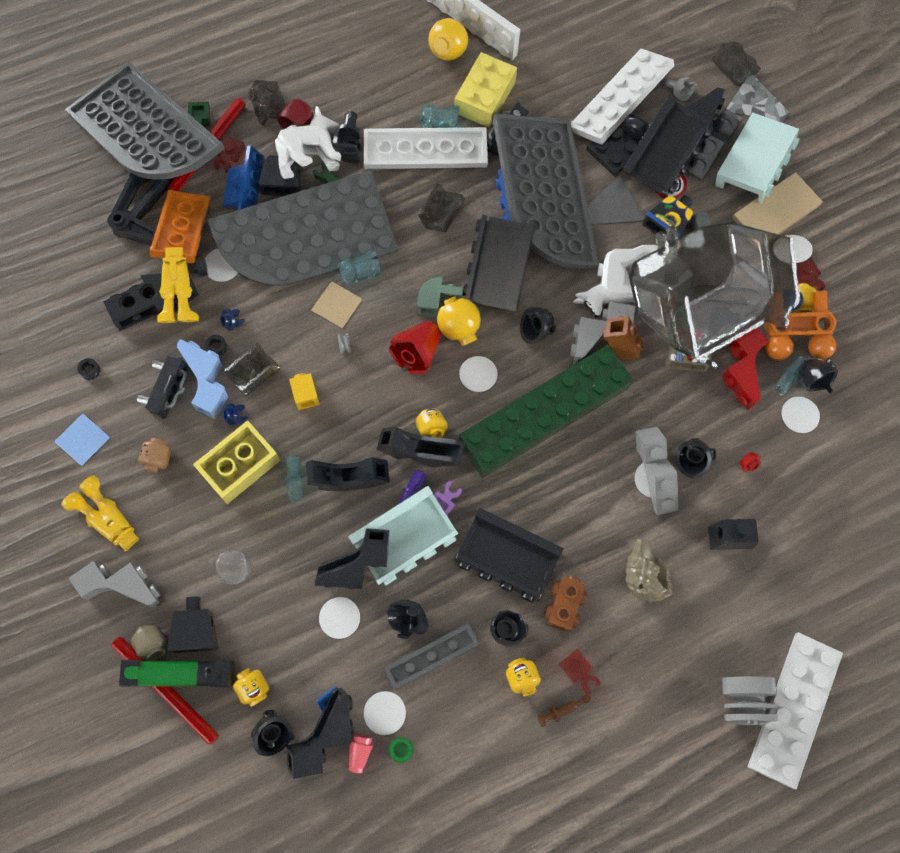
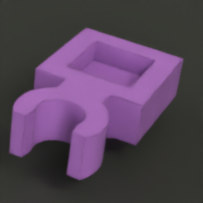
[434,481,462,515]

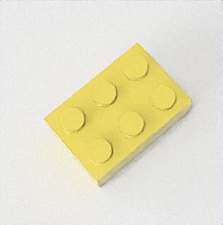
[454,52,517,128]
[193,420,280,504]

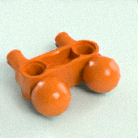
[764,291,837,361]

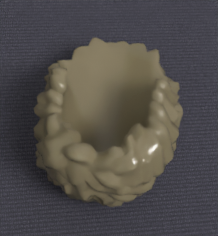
[626,538,672,603]

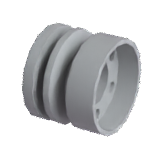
[722,676,778,725]

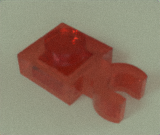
[214,136,245,173]
[790,256,825,291]
[558,649,601,694]

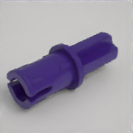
[398,470,426,505]

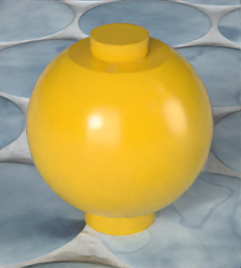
[428,18,468,61]
[437,296,481,346]

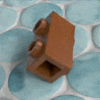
[603,316,643,361]
[544,576,587,633]

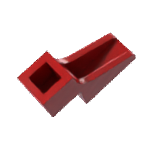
[722,325,769,411]

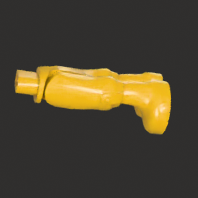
[157,247,199,323]
[61,475,139,551]

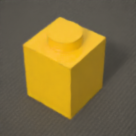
[289,373,320,411]

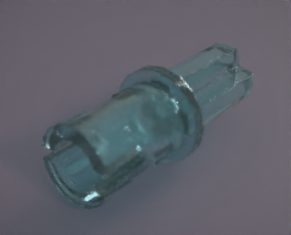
[775,355,806,394]
[285,456,303,502]

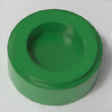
[389,737,413,763]

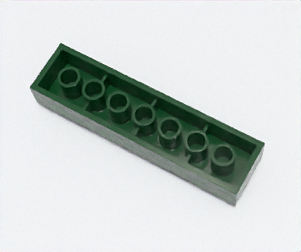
[459,345,633,479]

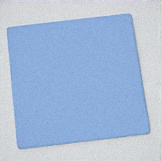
[55,414,110,466]

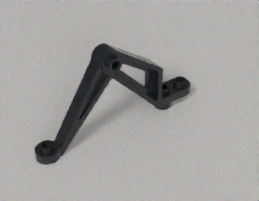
[107,173,209,277]

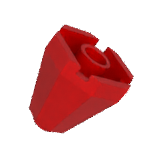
[389,321,442,375]

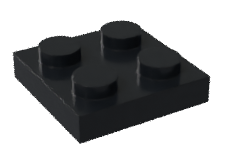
[586,126,639,177]

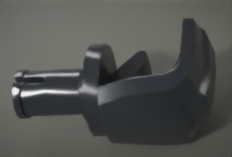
[333,111,361,162]

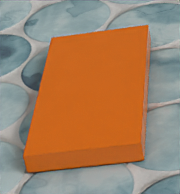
[150,190,211,263]

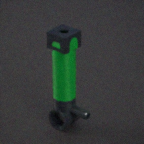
[119,660,235,687]

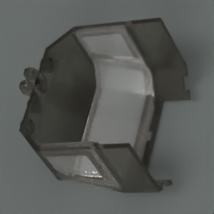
[629,222,800,368]

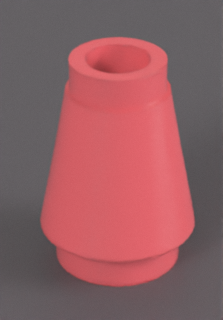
[348,734,373,773]

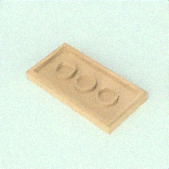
[732,172,823,248]

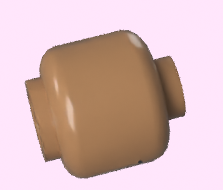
[138,438,172,473]

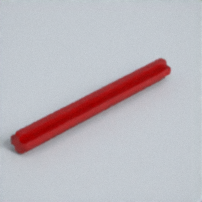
[167,98,246,191]
[111,637,219,745]

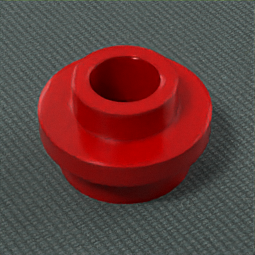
[739,452,761,472]

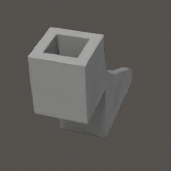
[570,302,635,365]
[635,427,679,515]
[69,561,162,608]

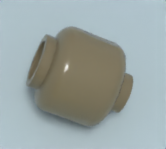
[131,625,168,661]

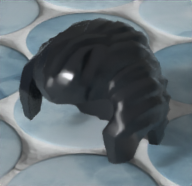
[387,599,429,639]

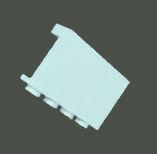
[715,113,800,203]
[348,486,458,586]

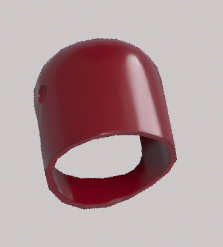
[277,99,314,129]

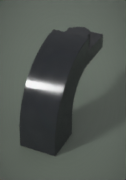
[306,457,390,491]

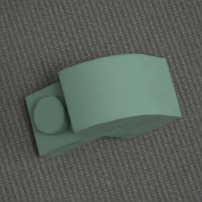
[417,277,463,317]

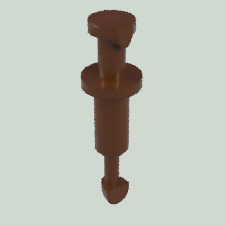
[537,695,591,727]

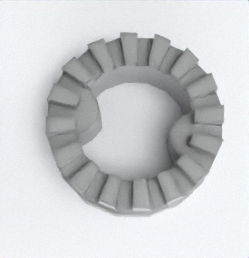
[338,333,351,354]

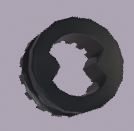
[205,334,227,356]
[77,358,101,380]

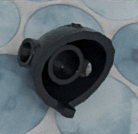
[520,307,557,344]
[798,358,838,394]
[675,438,716,478]
[251,710,294,757]

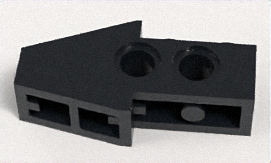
[103,273,199,331]

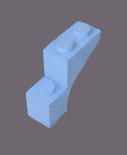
[177,339,229,419]

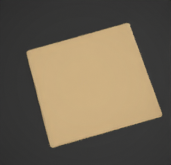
[311,282,362,328]

